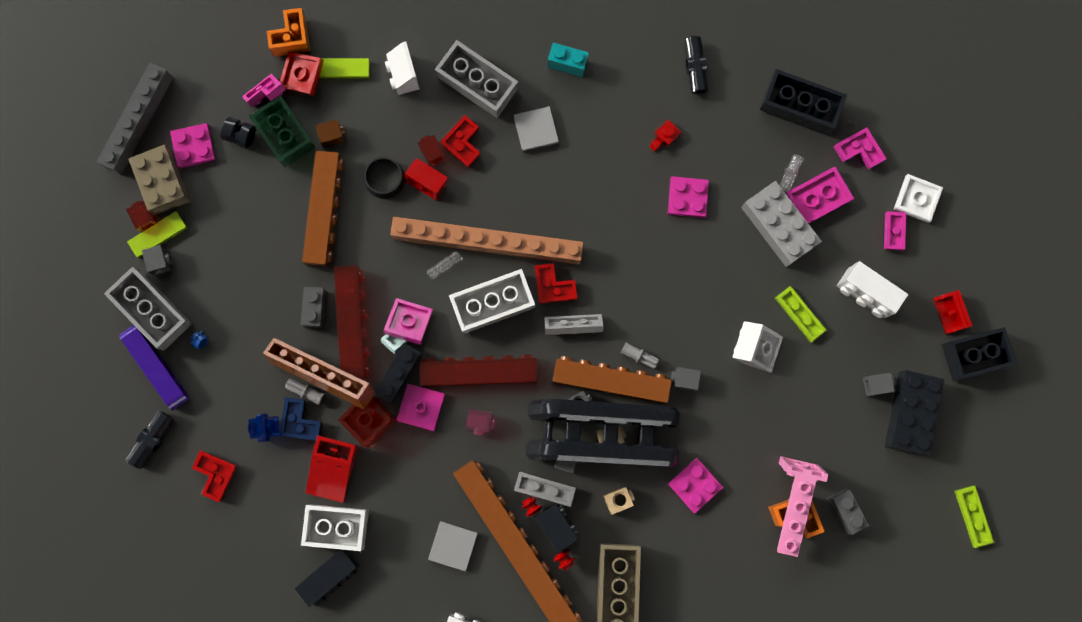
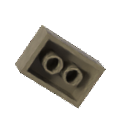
[129,145,191,215]

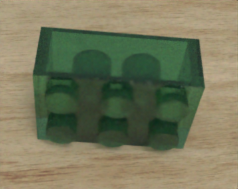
[249,95,316,168]

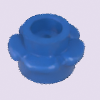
[190,331,208,349]

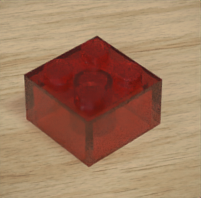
[338,396,398,448]

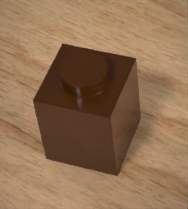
[315,119,347,148]

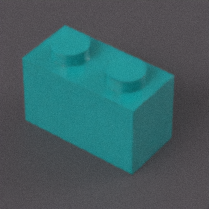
[547,43,589,77]

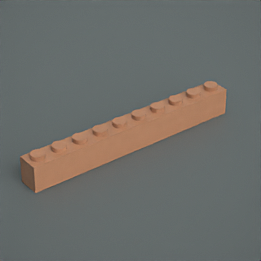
[390,217,583,265]

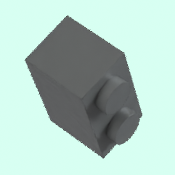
[300,287,327,329]
[827,490,869,535]

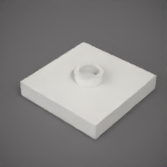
[893,174,943,223]

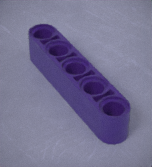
[119,325,190,411]

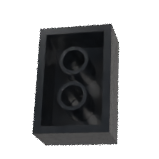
[941,327,1017,381]

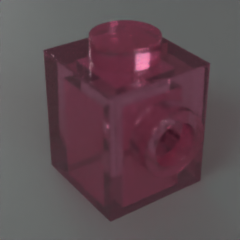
[466,409,496,436]

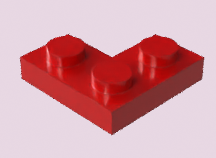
[440,115,481,168]
[535,263,577,304]
[192,450,237,502]

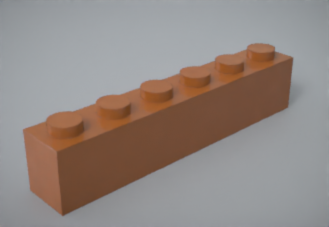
[302,151,344,268]
[263,338,375,410]
[552,356,671,404]

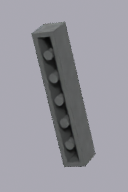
[96,62,174,175]

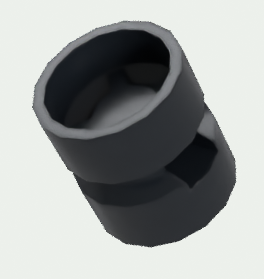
[220,117,256,149]

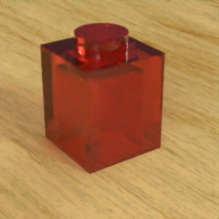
[418,135,446,167]
[126,201,158,233]

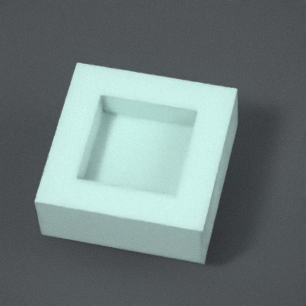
[381,335,408,354]

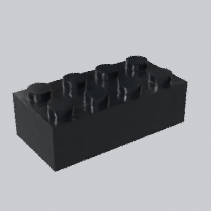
[759,69,847,135]
[885,370,944,456]

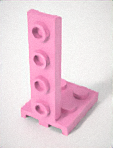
[777,456,828,557]

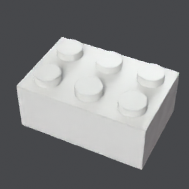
[836,261,908,318]
[301,504,369,551]

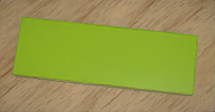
[319,58,370,78]
[127,211,188,258]
[775,286,827,343]
[955,486,994,548]

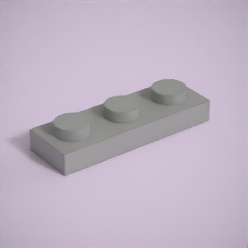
[544,314,603,335]
[514,472,576,507]

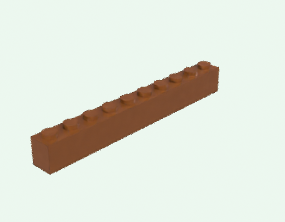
[453,460,584,622]

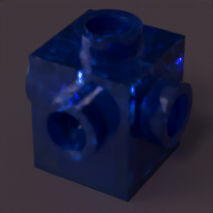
[248,414,280,442]

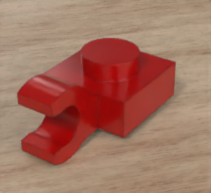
[649,119,682,152]

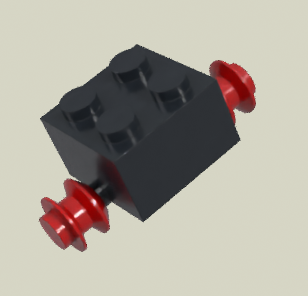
[521,496,578,571]

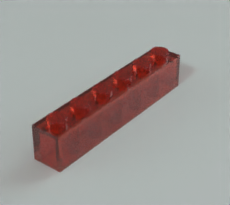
[334,265,370,382]
[420,355,537,387]

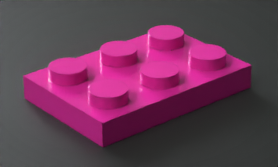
[786,167,854,224]

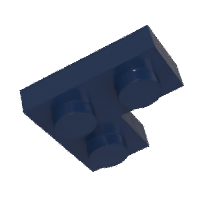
[279,397,322,441]

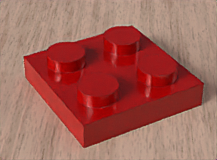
[280,52,324,96]

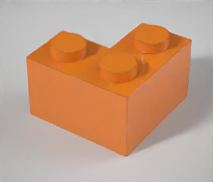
[267,8,311,57]
[768,499,824,539]

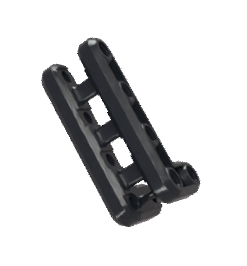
[526,399,680,467]

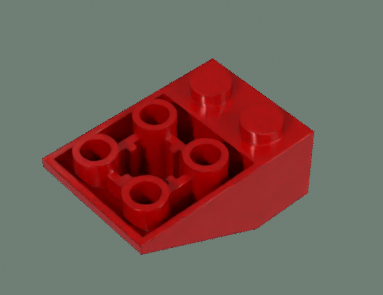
[306,435,359,503]

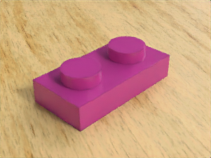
[884,211,906,251]

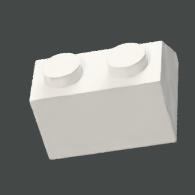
[385,42,419,95]
[732,321,783,373]

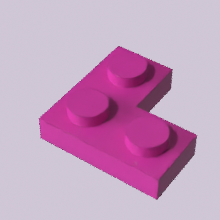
[242,74,286,107]
[833,127,886,170]

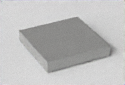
[513,106,559,152]
[428,521,478,571]

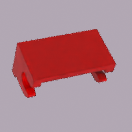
[405,158,448,201]
[933,290,972,334]

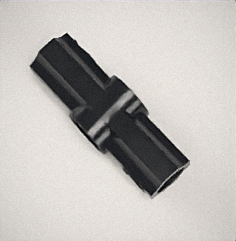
[685,36,708,95]
[125,410,175,469]

